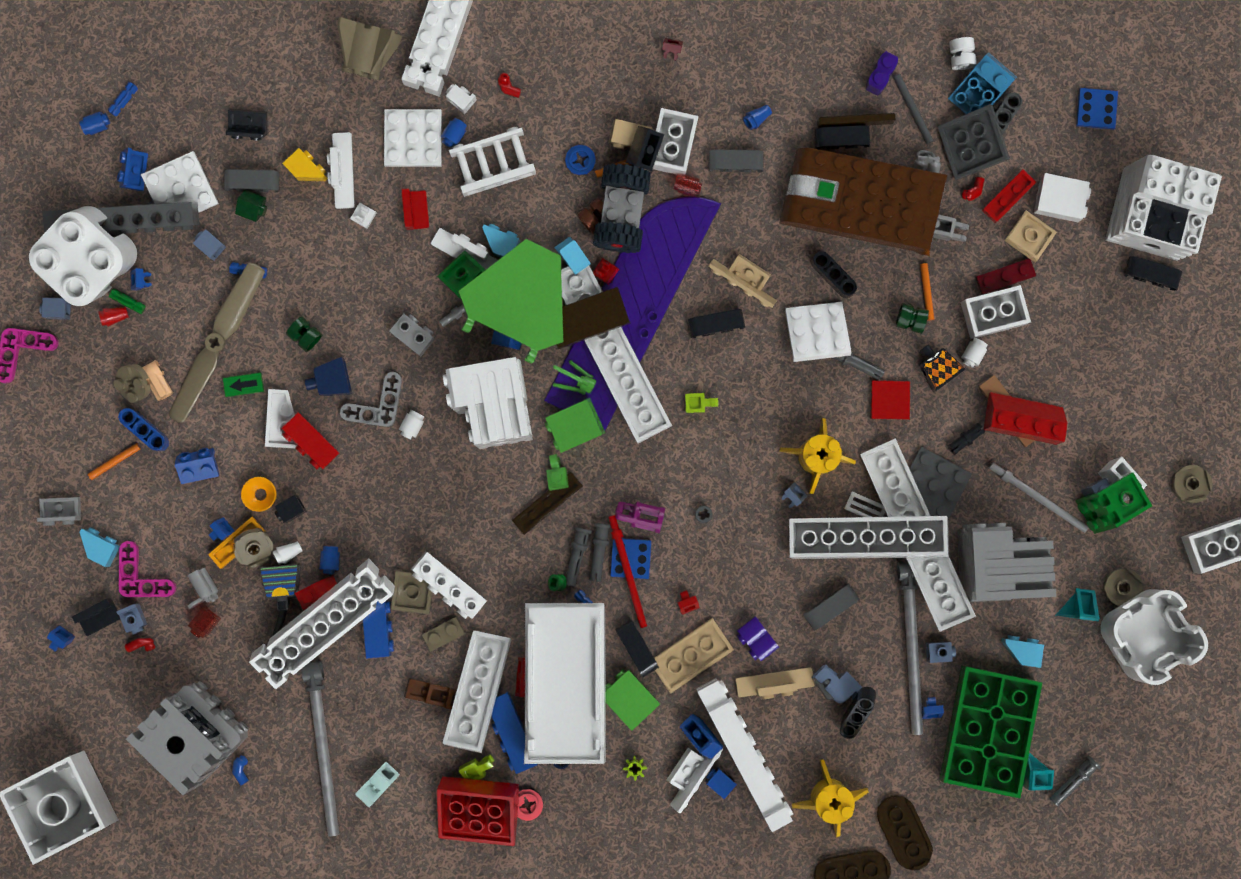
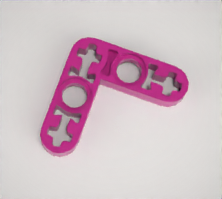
[0,328,59,383]
[119,541,177,597]

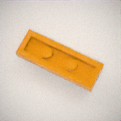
[208,517,266,569]

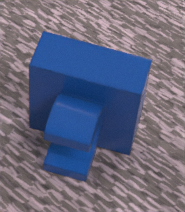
[130,268,152,290]
[209,517,235,541]
[47,626,75,652]
[922,697,944,719]

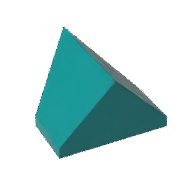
[1055,588,1100,621]
[1023,752,1054,791]

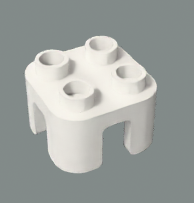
[29,206,137,306]
[1101,589,1208,685]

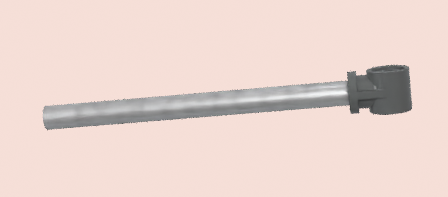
[897,561,923,735]
[301,661,339,836]

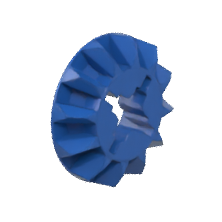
[565,145,596,176]

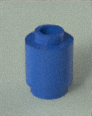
[79,111,110,135]
[441,118,467,148]
[319,546,340,574]

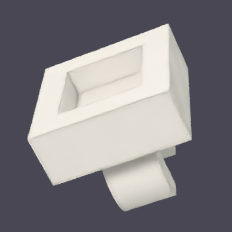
[350,203,377,229]

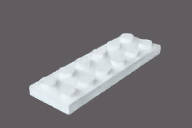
[443,630,511,753]

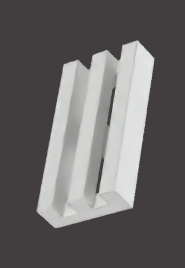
[844,492,885,517]

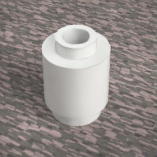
[961,338,988,368]
[399,410,424,440]

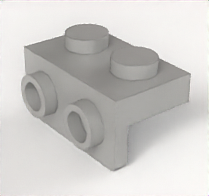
[37,497,81,526]

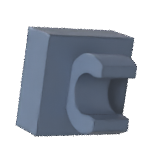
[781,482,807,508]

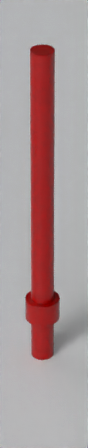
[608,515,647,628]

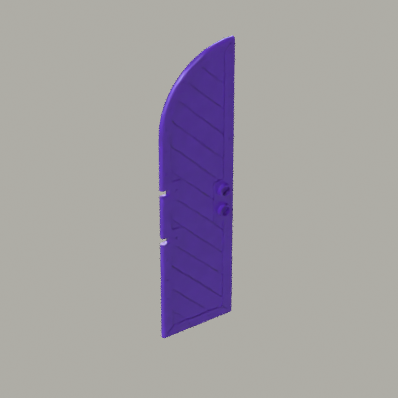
[544,197,721,431]

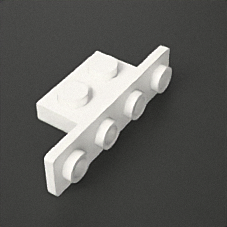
[327,132,355,209]
[431,228,498,269]
[667,748,723,813]

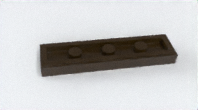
[817,113,896,128]
[512,472,583,535]

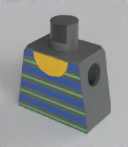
[260,565,301,610]

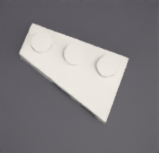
[265,389,297,449]

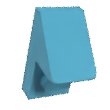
[554,237,591,275]

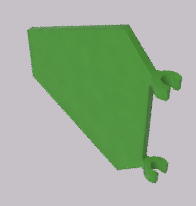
[458,239,563,364]

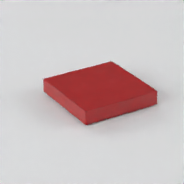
[871,380,910,420]

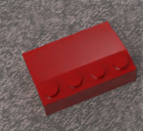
[437,776,519,846]

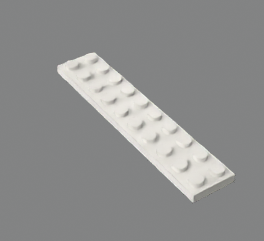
[561,266,672,444]
[860,439,976,632]

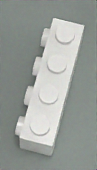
[411,551,487,619]

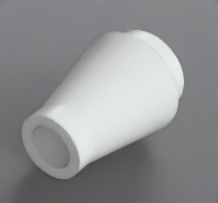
[272,541,302,565]

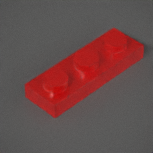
[982,169,1036,223]

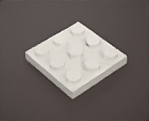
[384,109,442,167]
[141,151,219,222]
[785,302,851,362]

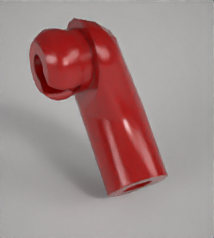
[498,73,521,98]
[125,638,155,653]

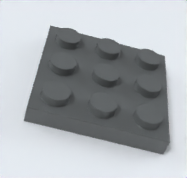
[938,105,1010,180]
[909,447,972,519]

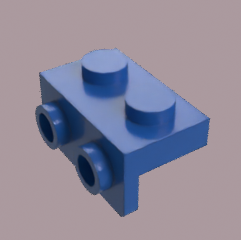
[117,147,148,192]
[174,448,219,484]

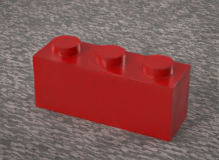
[281,412,339,470]

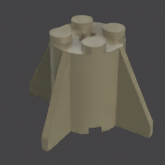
[337,17,402,80]

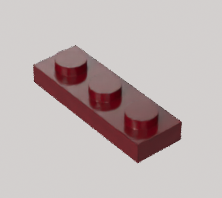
[975,259,1036,295]

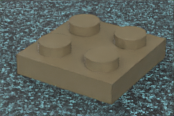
[391,571,433,614]

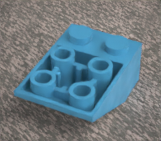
[948,53,1017,114]

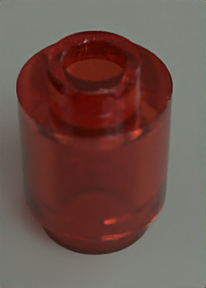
[673,174,702,197]

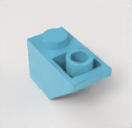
[482,224,520,258]
[79,527,120,567]
[1001,635,1044,668]

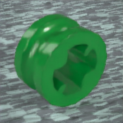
[548,574,567,591]

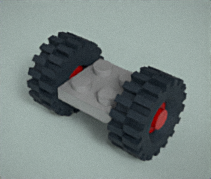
[593,164,651,253]

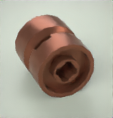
[577,198,603,234]

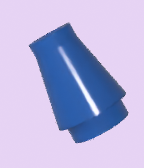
[743,105,772,130]

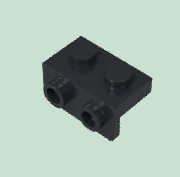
[226,109,267,141]

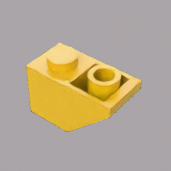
[282,148,328,181]

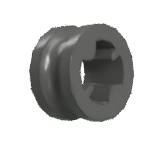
[695,506,713,523]

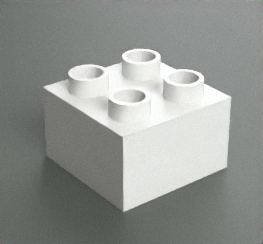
[0,751,118,865]

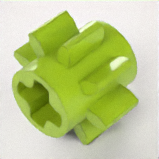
[623,755,647,781]

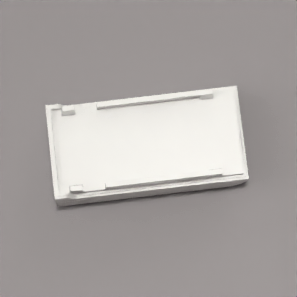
[524,603,606,764]

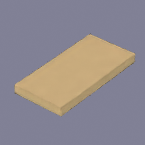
[654,618,734,694]

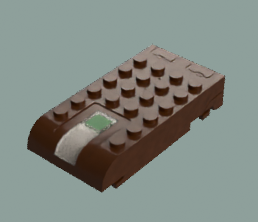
[779,148,947,256]

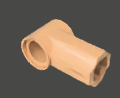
[142,360,173,401]

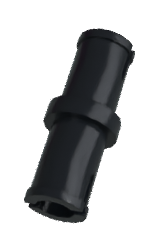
[947,423,985,455]

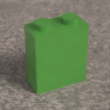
[545,398,605,453]
[606,669,660,731]

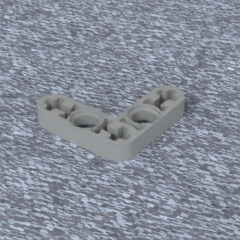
[340,372,402,427]

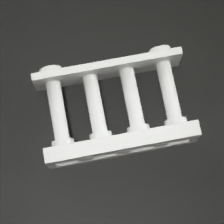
[449,127,536,197]

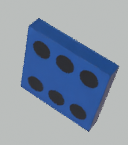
[1076,88,1118,130]
[611,539,651,579]

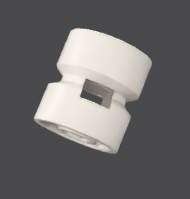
[949,37,977,70]

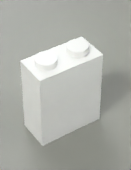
[1034,173,1091,222]

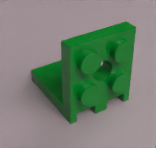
[437,250,486,300]
[1075,472,1152,534]

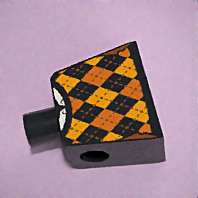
[919,344,965,393]

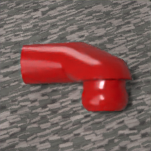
[962,177,985,201]

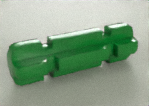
[109,289,146,314]

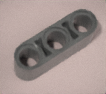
[995,92,1022,135]
[708,150,764,172]
[224,169,280,192]
[803,583,860,631]

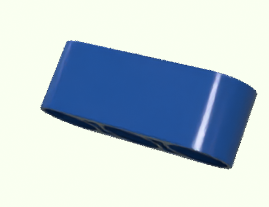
[118,408,169,451]

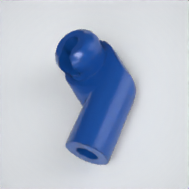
[232,756,249,786]

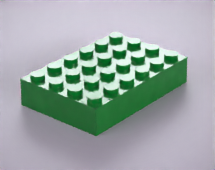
[939,665,1042,798]

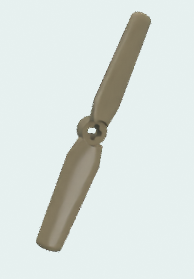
[169,263,265,423]

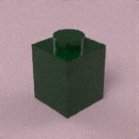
[235,190,267,222]

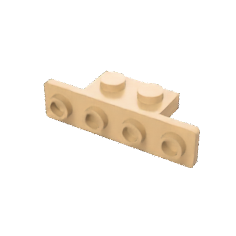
[709,254,777,308]
[736,667,814,699]

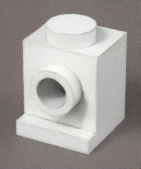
[446,84,477,114]

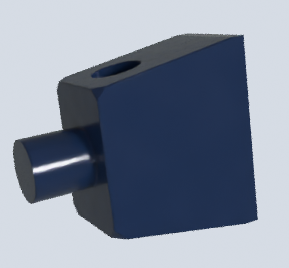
[305,357,352,396]

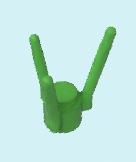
[553,360,597,395]

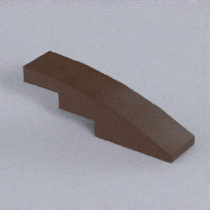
[404,678,457,710]

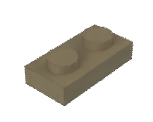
[422,617,465,652]

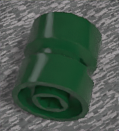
[895,303,929,334]
[286,316,323,353]

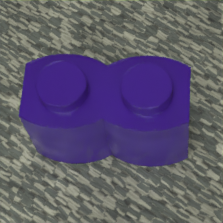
[866,51,898,96]
[736,616,779,661]

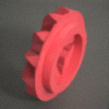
[518,789,543,821]

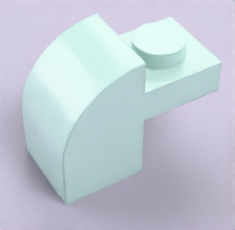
[355,762,400,807]

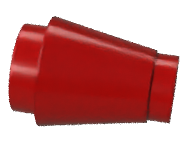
[98,307,129,327]

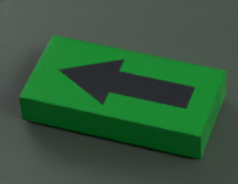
[223,373,264,397]

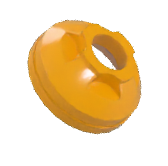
[241,477,277,512]

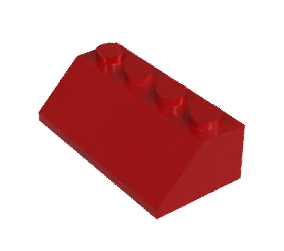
[983,392,1068,445]

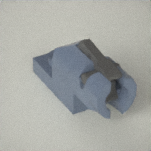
[812,664,862,704]

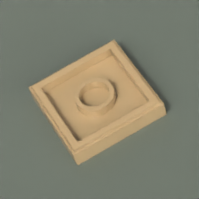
[1004,210,1057,263]

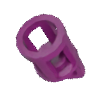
[615,501,665,534]

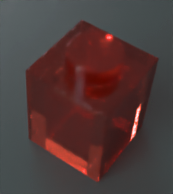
[188,607,221,638]

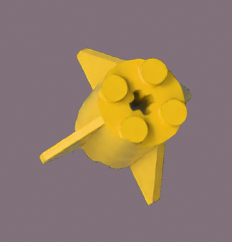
[779,418,856,494]
[791,759,869,837]

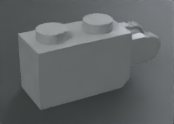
[934,215,969,242]

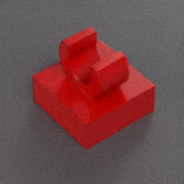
[593,258,619,285]
[677,590,700,615]

